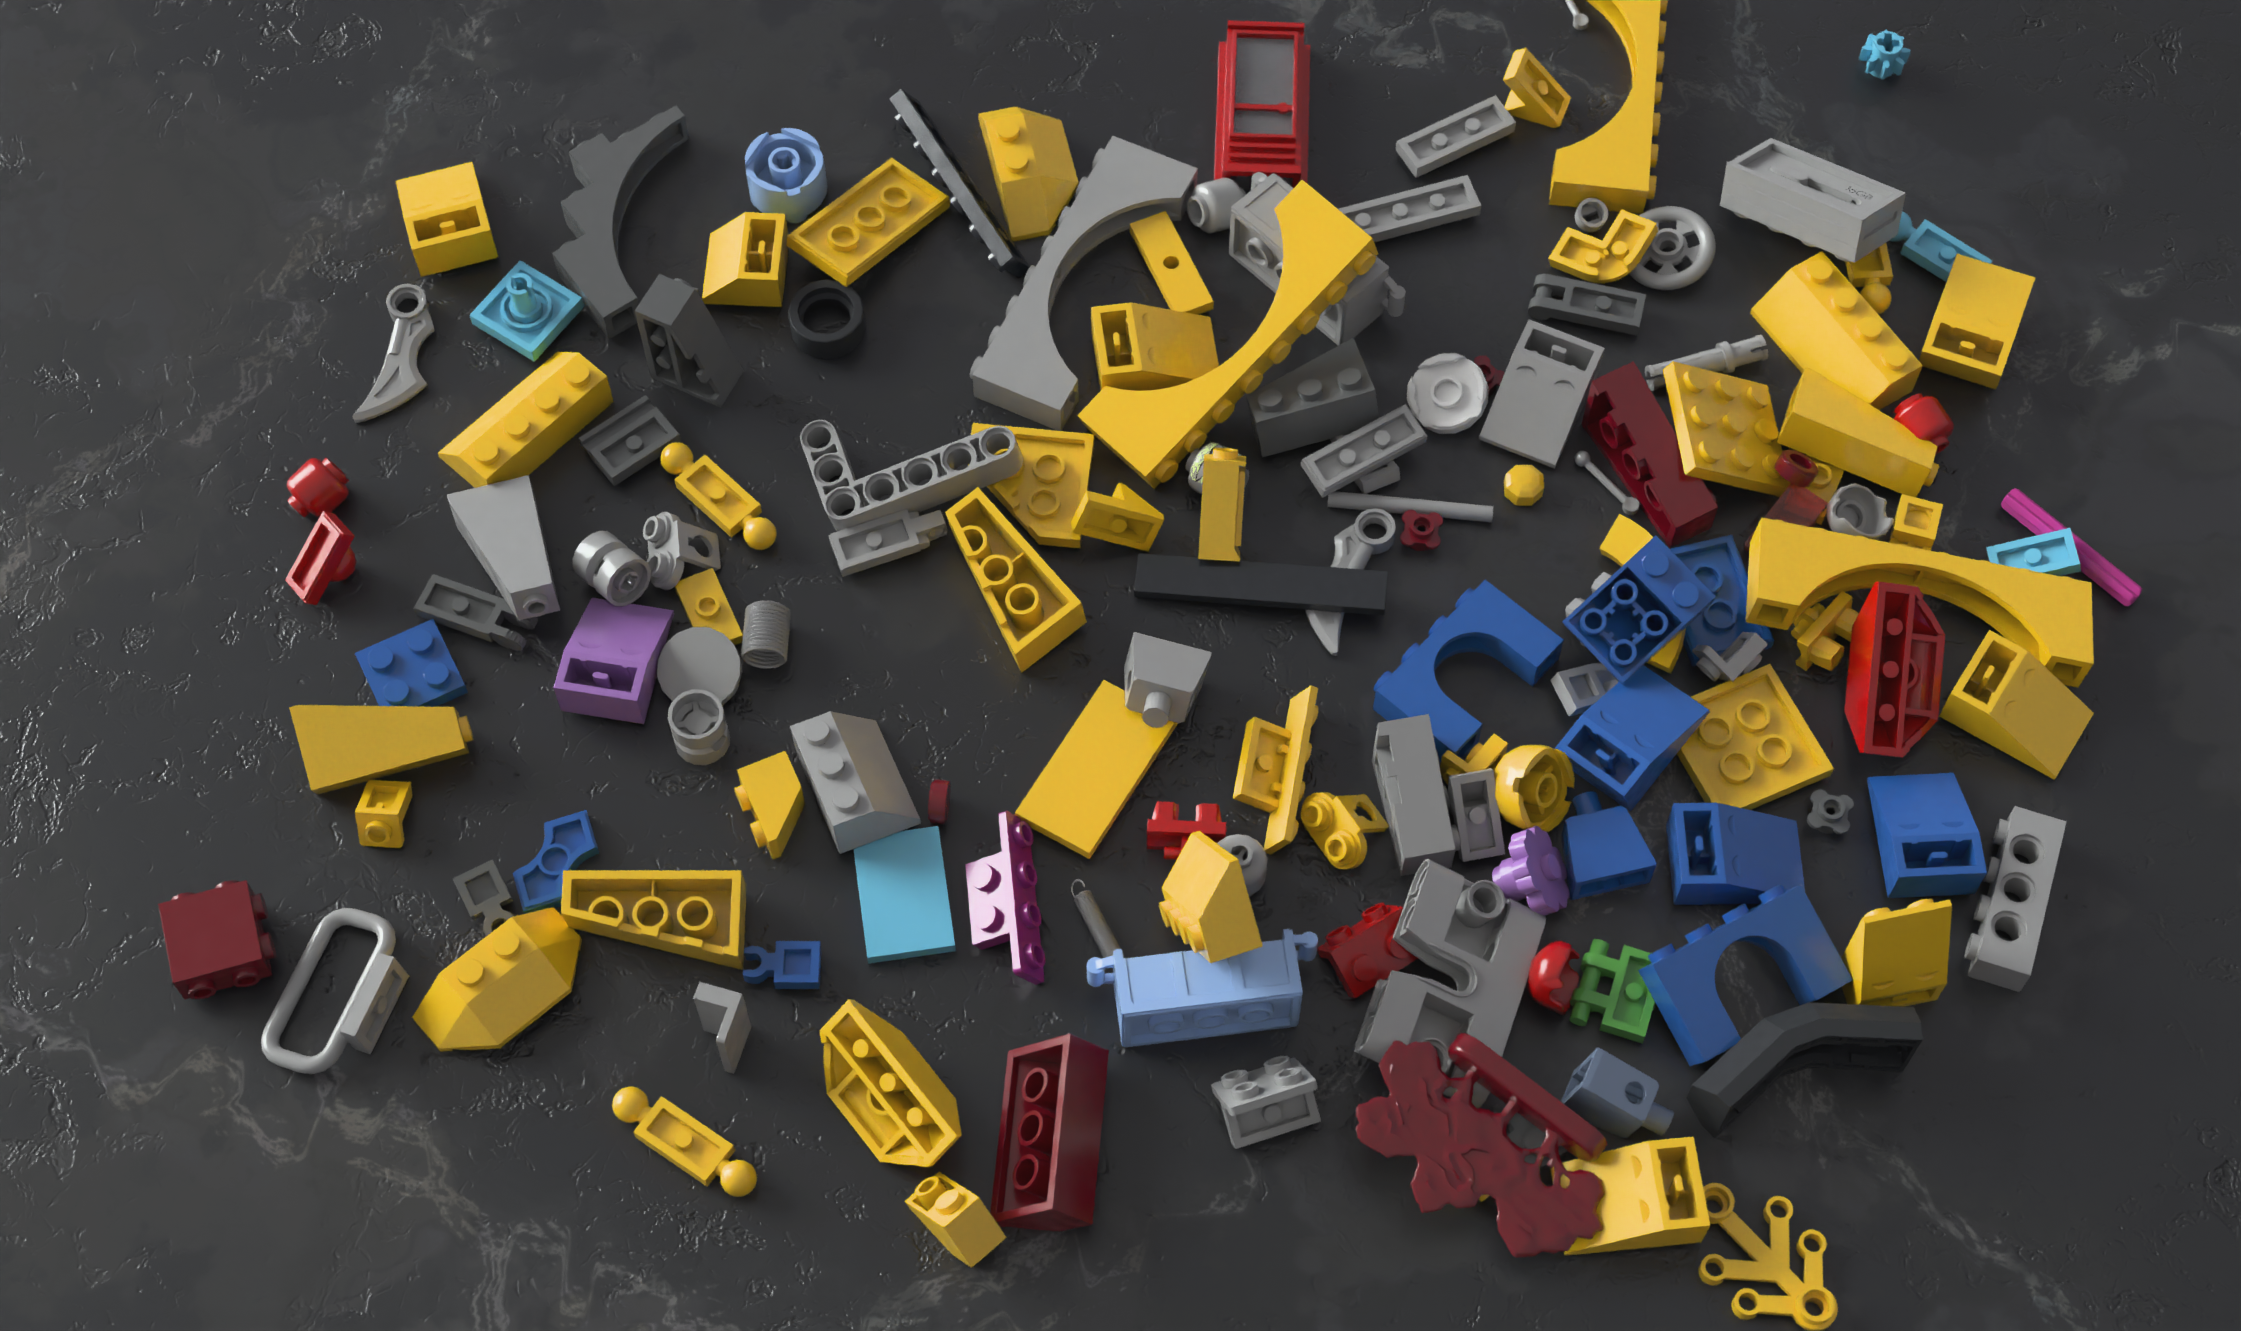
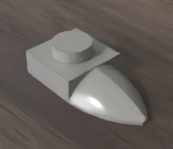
[1550,663,1619,717]

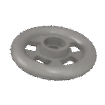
[1629,206,1716,290]

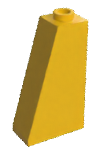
[1777,367,1939,497]
[289,705,474,795]

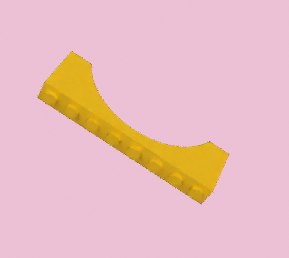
[1549,0,1668,214]
[1077,180,1378,489]
[1746,517,2094,688]

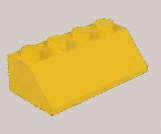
[1750,251,1923,410]
[438,352,614,488]
[1159,831,1263,963]

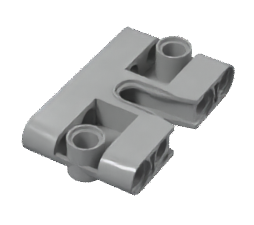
[1355,859,1546,1108]

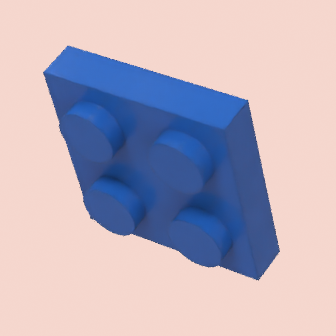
[355,619,468,707]

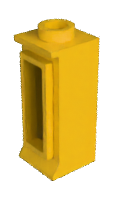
[1198,448,1246,562]

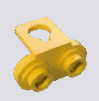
[1301,792,1389,869]

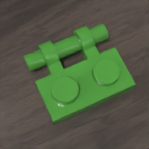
[1569,939,1655,1044]

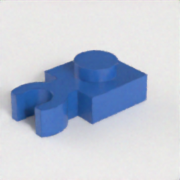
[743,941,822,989]

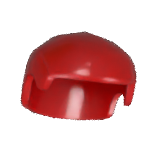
[1528,941,1580,1015]

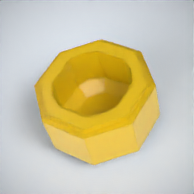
[1504,465,1544,506]

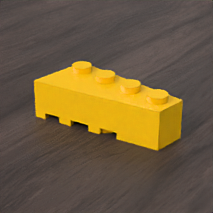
[945,487,1087,673]
[561,870,746,970]

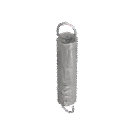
[1071,879,1124,958]

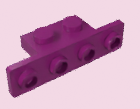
[965,811,1046,985]

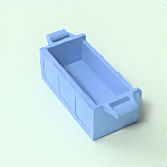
[1087,929,1318,1048]

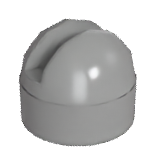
[1575,198,1608,233]

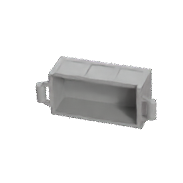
[1229,172,1406,346]

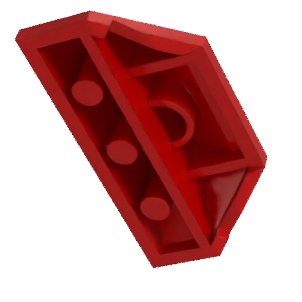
[1844,582,1945,758]

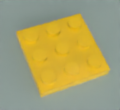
[1663,361,1791,497]
[1677,664,1834,810]

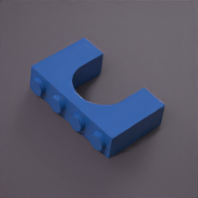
[1373,580,1564,763]
[1638,884,1853,1066]

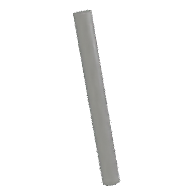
[1327,491,1493,523]

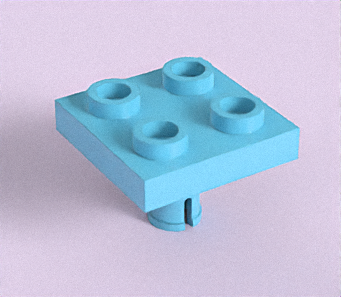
[469,260,584,362]

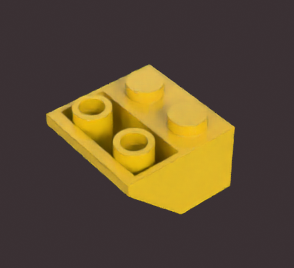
[702,212,789,307]

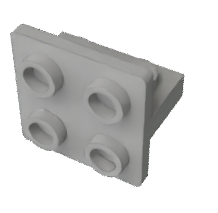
[1211,1056,1321,1149]

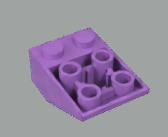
[553,598,674,724]

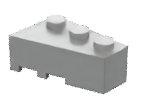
[1372,714,1460,876]

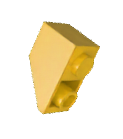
[734,751,805,860]
[905,1172,1007,1268]

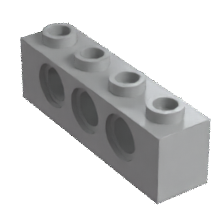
[1964,806,2067,992]

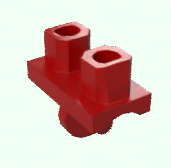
[1147,801,1226,860]

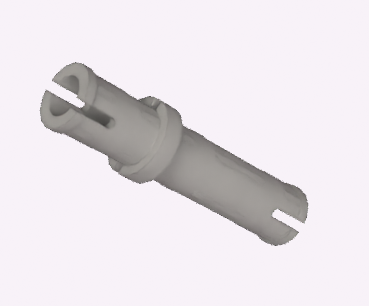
[1645,335,1768,391]

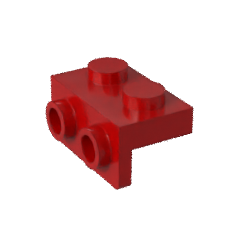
[1317,902,1418,998]

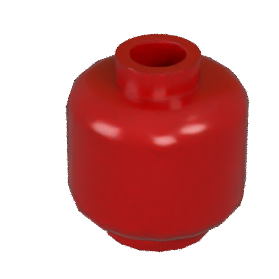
[1893,394,1954,455]
[287,457,350,518]

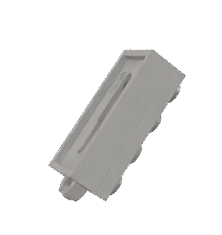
[1720,138,1906,263]

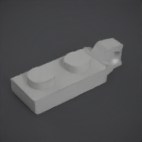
[828,509,947,577]

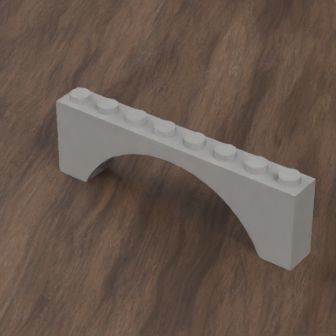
[970,136,1198,431]

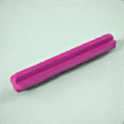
[2001,488,2142,607]

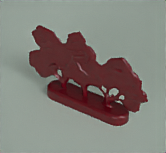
[1356,1033,1608,1258]

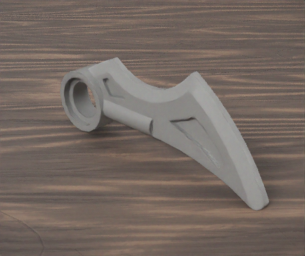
[353,284,435,423]
[1305,508,1396,656]

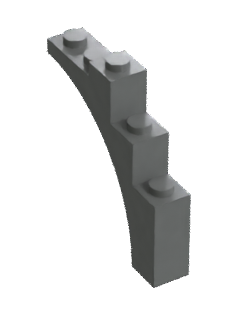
[552,105,689,339]

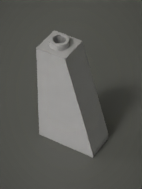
[447,475,560,620]

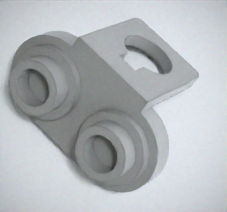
[643,512,721,590]

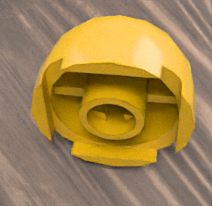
[1494,745,1575,832]

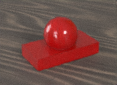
[285,511,357,605]

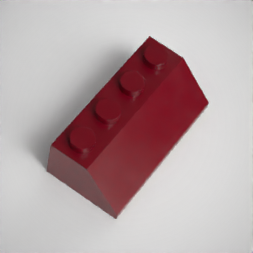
[990,1034,1109,1232]

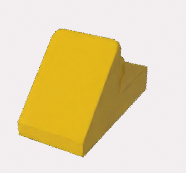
[1503,48,1571,128]
[1071,483,1165,552]

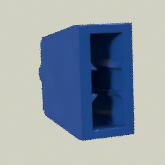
[1561,791,1656,900]

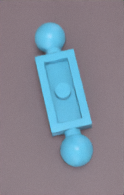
[1889,211,1992,282]

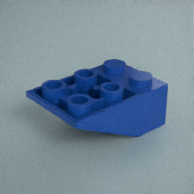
[1562,535,1716,684]
[1555,665,1710,812]
[1867,773,1987,898]
[1666,803,1805,905]

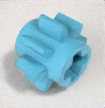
[1859,30,1911,79]

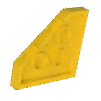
[968,423,1094,548]

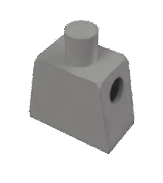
[1124,632,1212,728]

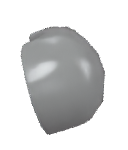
[1826,483,1894,540]

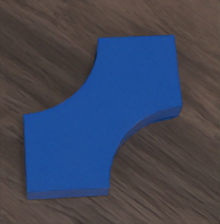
[513,810,599,914]

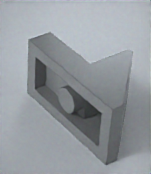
[1447,768,1505,862]

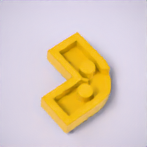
[1548,209,1658,283]

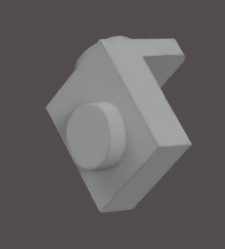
[1692,632,1768,681]

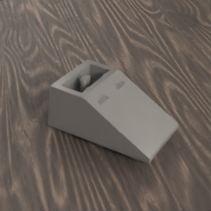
[1479,319,1605,468]

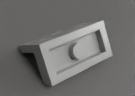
[693,982,752,1074]

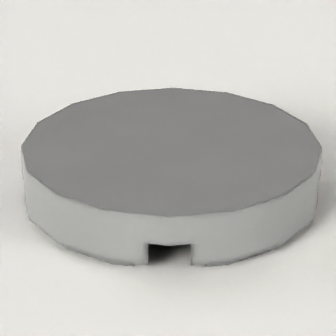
[657,627,743,706]

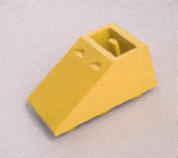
[396,162,498,277]
[1919,254,2035,389]
[1091,303,1219,391]
[1939,630,2094,780]
[1841,899,1952,1007]
[1550,1137,1710,1256]

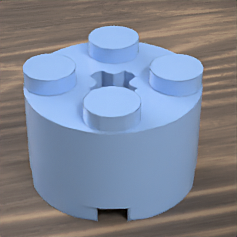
[745,128,827,223]

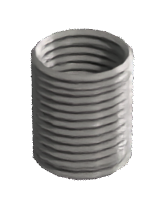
[741,600,791,668]

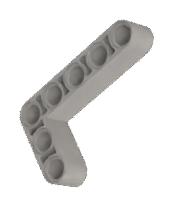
[800,419,1023,532]

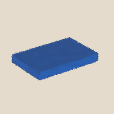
[1670,535,1774,666]

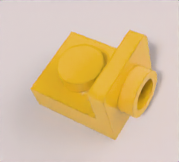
[1440,734,1508,785]
[355,780,413,848]

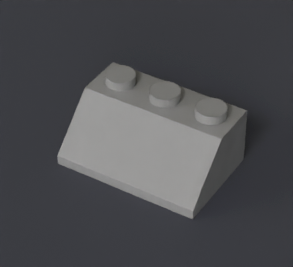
[790,711,921,854]

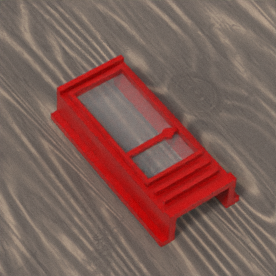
[1214,20,1310,188]

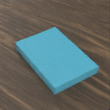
[853,826,956,964]

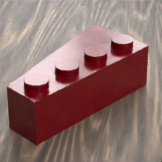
[1581,361,1718,548]

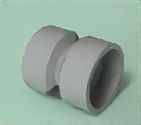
[572,531,651,606]
[668,689,730,765]

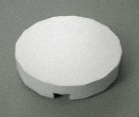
[1407,353,1489,434]

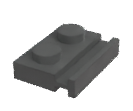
[578,395,681,486]

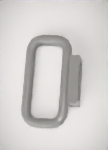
[261,908,409,1074]

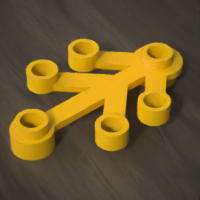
[1698,1183,1838,1331]

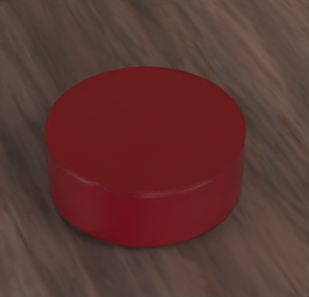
[1774,450,1818,487]
[928,779,951,824]

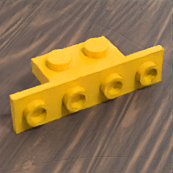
[1233,685,1319,855]

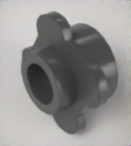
[1807,789,1854,834]

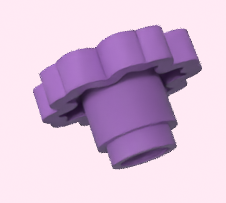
[1492,826,1569,916]

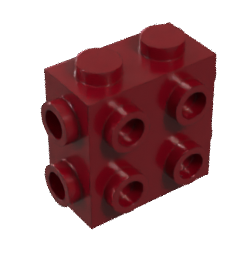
[158,880,276,1000]

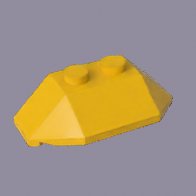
[978,107,1079,242]
[412,907,582,1052]
[820,999,962,1167]

